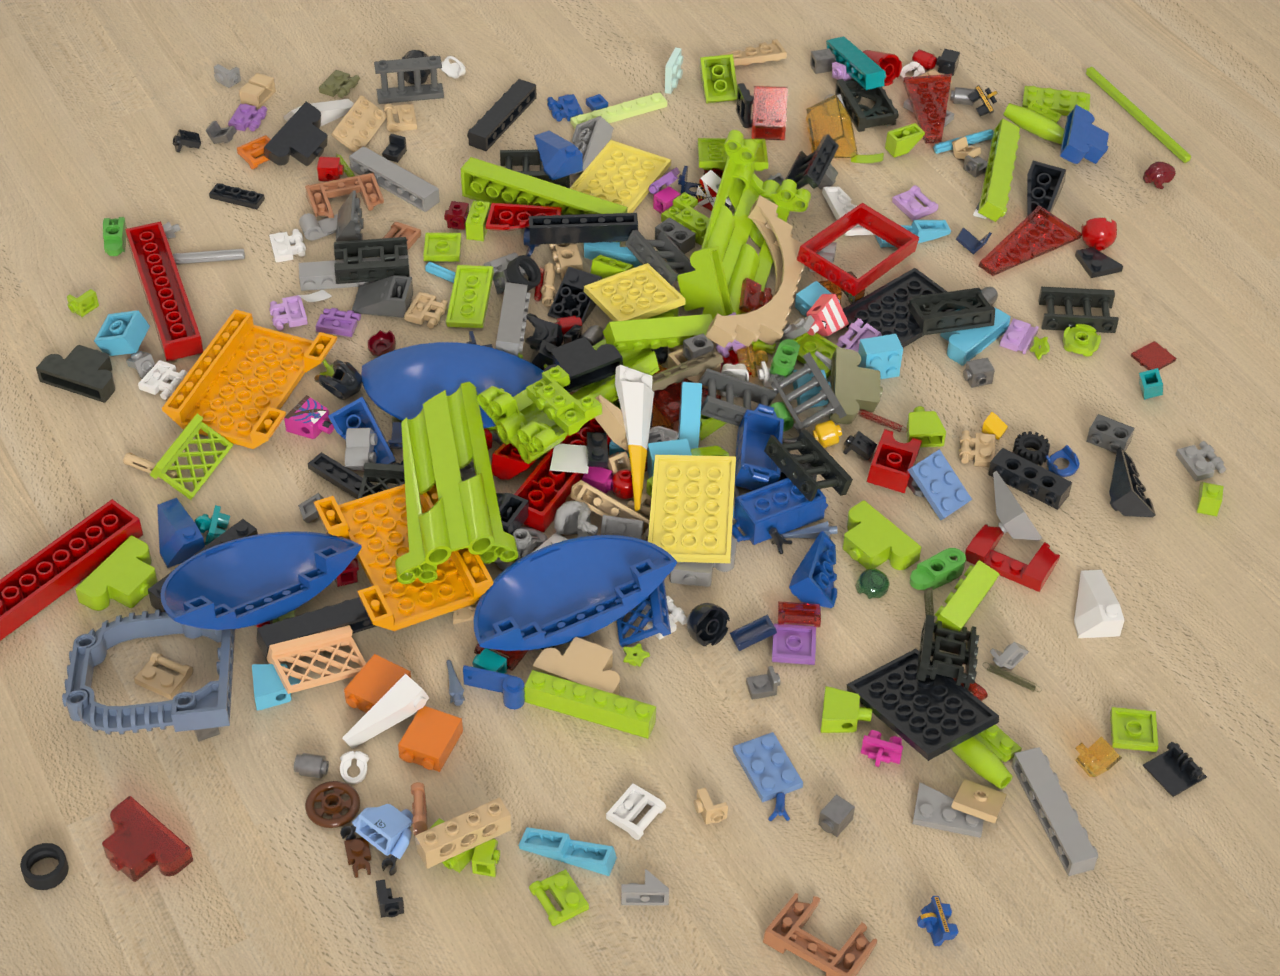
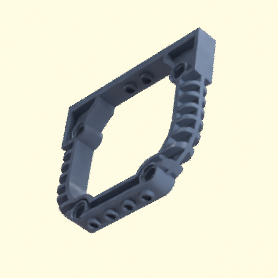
[62,609,235,735]

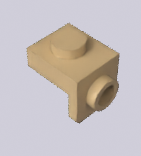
[952,136,981,159]
[694,787,728,824]

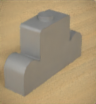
[670,538,737,587]

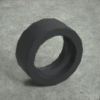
[506,255,541,291]
[20,843,69,890]

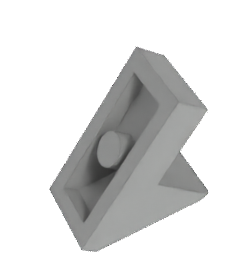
[621,869,669,905]

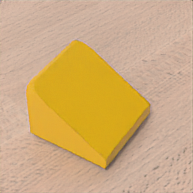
[982,412,1008,440]

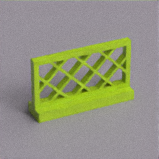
[149,413,234,500]

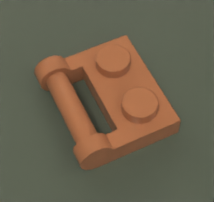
[383,222,421,250]
[411,782,428,836]

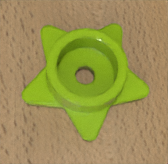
[1029,336,1050,360]
[623,643,650,666]

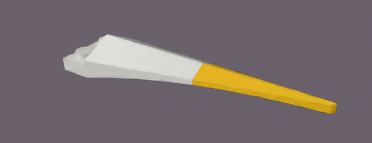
[615,365,654,511]

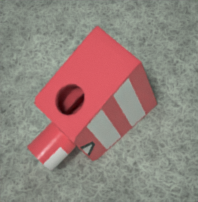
[806,294,849,336]

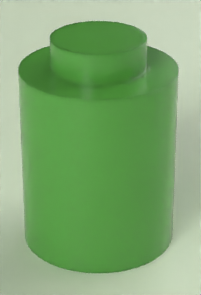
[769,402,794,432]

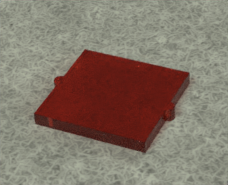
[1131,341,1177,370]

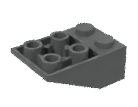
[336,190,364,242]
[352,275,413,318]

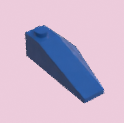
[534,131,583,181]
[328,397,396,464]
[157,498,205,568]
[789,531,837,608]

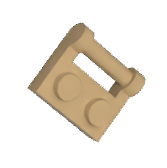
[383,104,417,132]
[134,651,193,699]

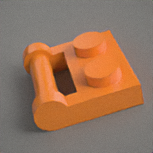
[237,135,271,169]

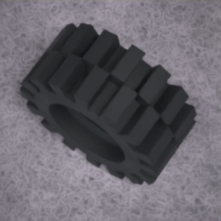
[1012,431,1050,466]

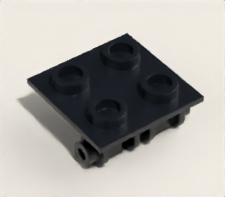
[1143,742,1207,797]

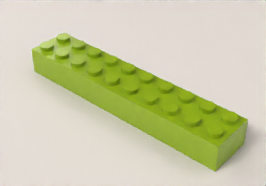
[461,157,628,243]

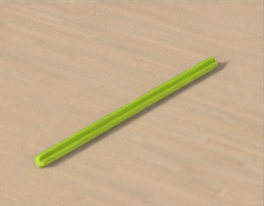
[1086,67,1191,163]

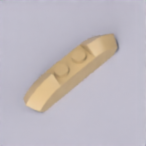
[571,480,650,541]

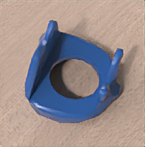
[1046,445,1080,477]

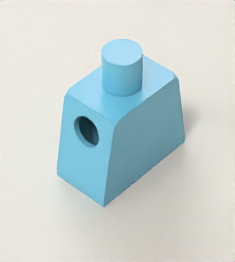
[252,664,301,711]

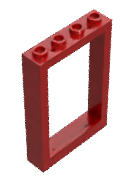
[797,203,920,296]

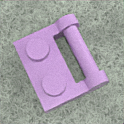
[892,185,939,221]

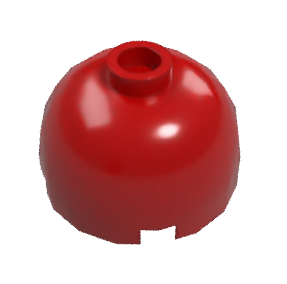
[1081,217,1117,251]

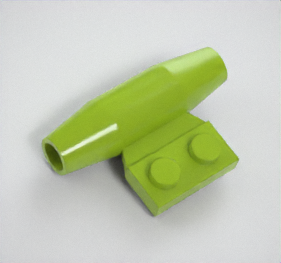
[1003,100,1065,145]
[951,725,1022,789]

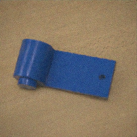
[463,665,525,710]

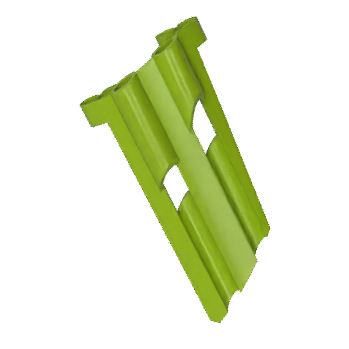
[701,130,811,315]
[477,339,659,464]
[395,382,518,584]

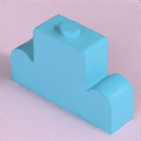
[940,308,1011,366]

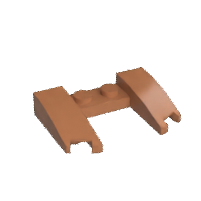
[305,173,384,218]
[763,893,878,976]

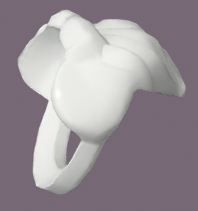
[441,56,466,79]

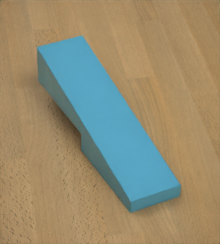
[518,827,617,876]

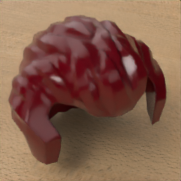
[1143,162,1176,189]

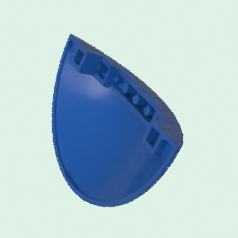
[361,342,544,428]
[161,531,362,630]
[474,535,677,651]

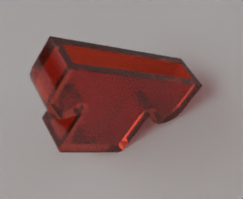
[102,796,194,882]

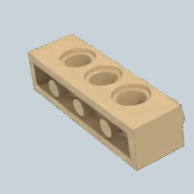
[549,243,583,280]
[415,797,511,869]

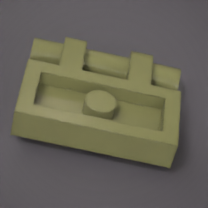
[319,70,360,98]

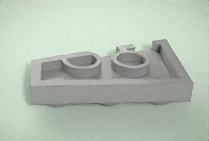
[912,783,984,838]

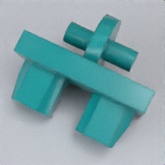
[195,505,230,546]

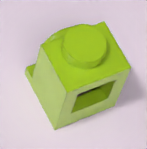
[472,838,500,877]

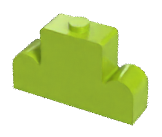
[677,246,734,319]
[843,500,922,571]
[75,535,158,611]

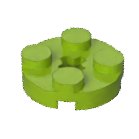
[1063,324,1101,357]

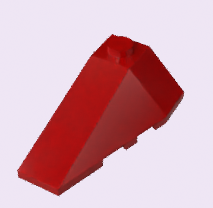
[486,203,562,232]
[491,443,537,480]

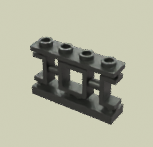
[334,237,410,284]
[916,614,979,690]

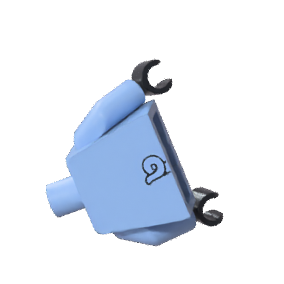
[340,804,413,876]

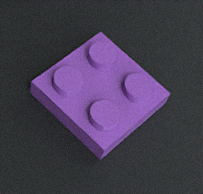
[772,623,816,665]

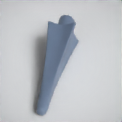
[781,521,838,539]
[446,660,465,706]

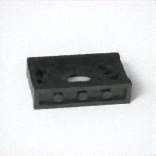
[835,79,899,132]
[909,288,996,335]

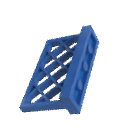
[617,581,671,647]

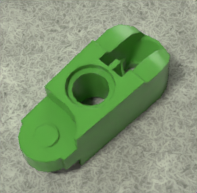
[103,217,127,256]
[769,339,800,378]
[910,548,966,590]

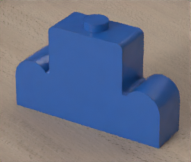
[1059,105,1109,164]

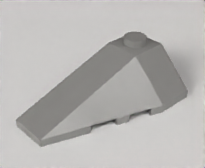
[572,116,614,175]
[993,471,1042,540]

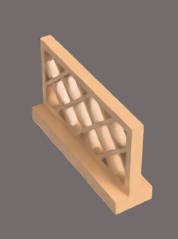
[267,625,366,694]

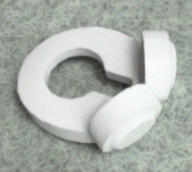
[900,62,926,82]
[340,751,370,785]

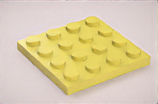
[584,263,685,321]

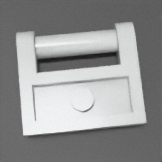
[606,783,666,840]

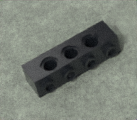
[988,448,1072,510]

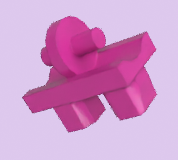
[861,730,903,767]

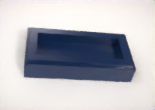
[730,614,777,651]

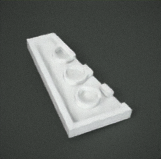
[822,187,875,236]

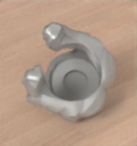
[554,500,598,538]

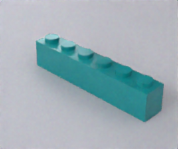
[826,36,886,90]

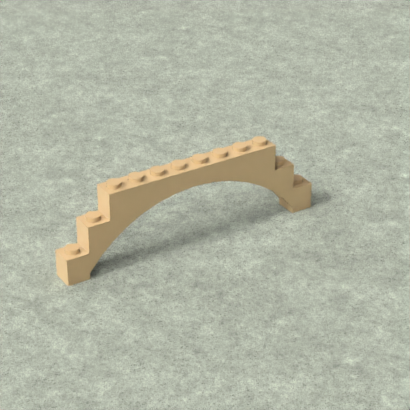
[705,196,805,348]

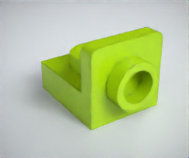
[67,289,99,317]

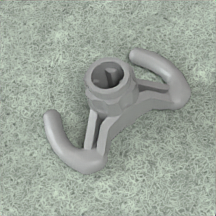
[494,527,548,570]

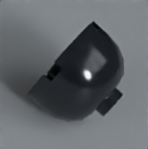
[687,603,730,647]

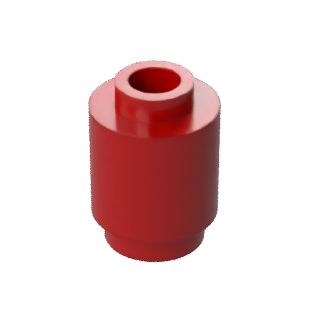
[912,49,937,70]
[556,316,583,336]

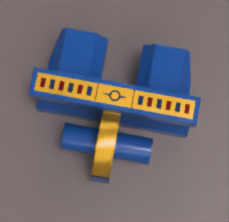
[917,896,959,946]

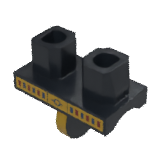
[968,85,998,117]

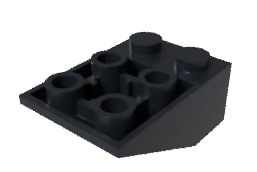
[548,267,602,325]
[496,493,529,535]

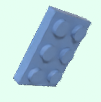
[908,449,972,521]
[733,732,803,802]

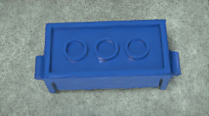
[735,404,784,491]
[732,478,828,545]

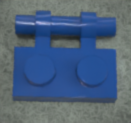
[547,94,583,122]

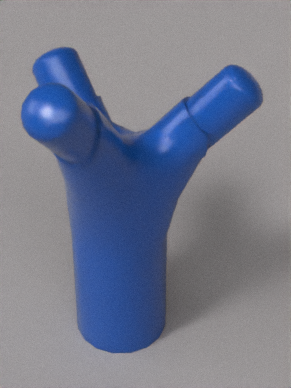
[768,793,790,821]

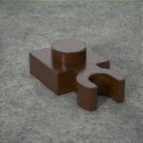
[344,837,372,878]

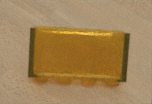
[806,94,858,158]

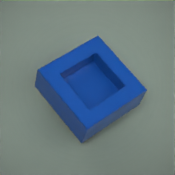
[586,94,608,111]

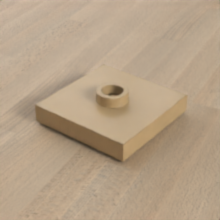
[951,779,1007,823]

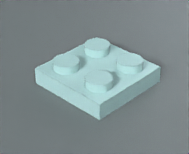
[665,47,684,94]

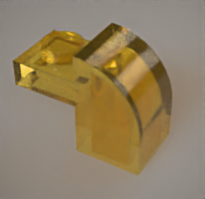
[1075,736,1122,777]

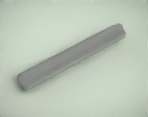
[173,249,245,264]

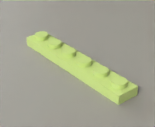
[570,92,667,129]

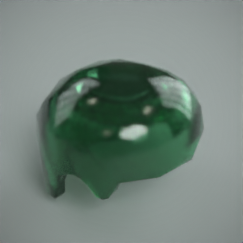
[855,568,890,599]

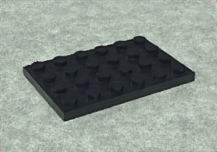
[843,268,957,348]
[847,649,999,761]

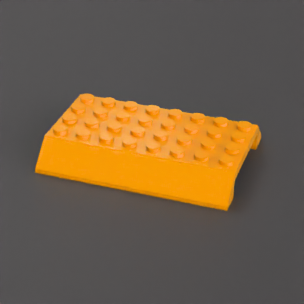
[162,309,337,449]
[314,483,493,631]

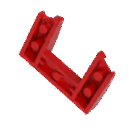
[965,524,1060,592]

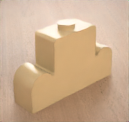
[532,637,620,695]

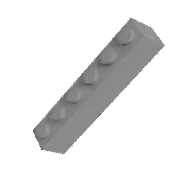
[349,146,440,212]
[299,255,410,291]
[496,282,530,357]
[1012,747,1098,876]

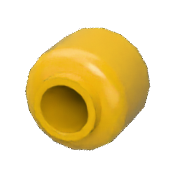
[812,420,842,448]

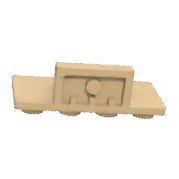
[331,95,387,152]

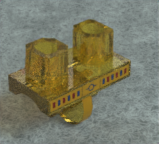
[737,343,769,378]

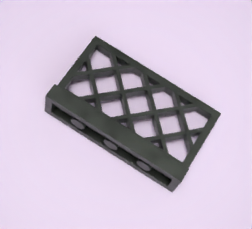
[358,463,405,499]

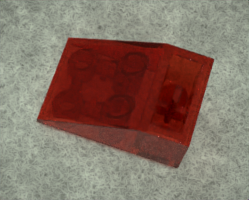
[751,86,788,140]

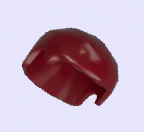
[368,330,396,357]

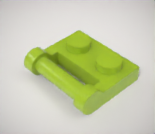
[529,869,589,926]

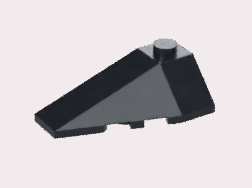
[1027,160,1066,228]
[1109,447,1156,518]

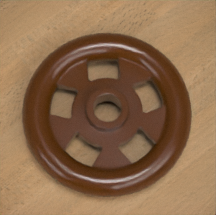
[305,781,360,828]

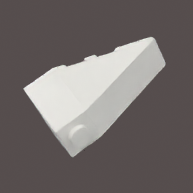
[284,99,354,127]
[1074,570,1124,638]
[342,674,429,749]

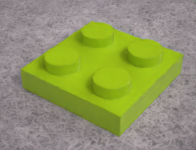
[423,233,462,262]
[1110,707,1158,752]

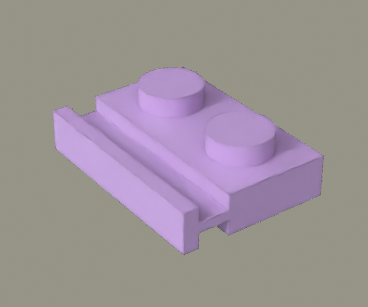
[1000,318,1039,354]

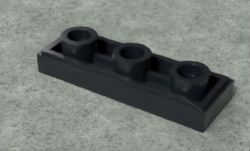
[209,183,265,210]

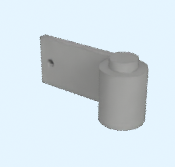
[299,213,338,240]

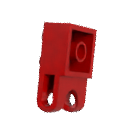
[866,429,922,494]

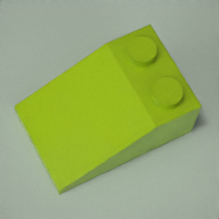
[699,54,737,103]

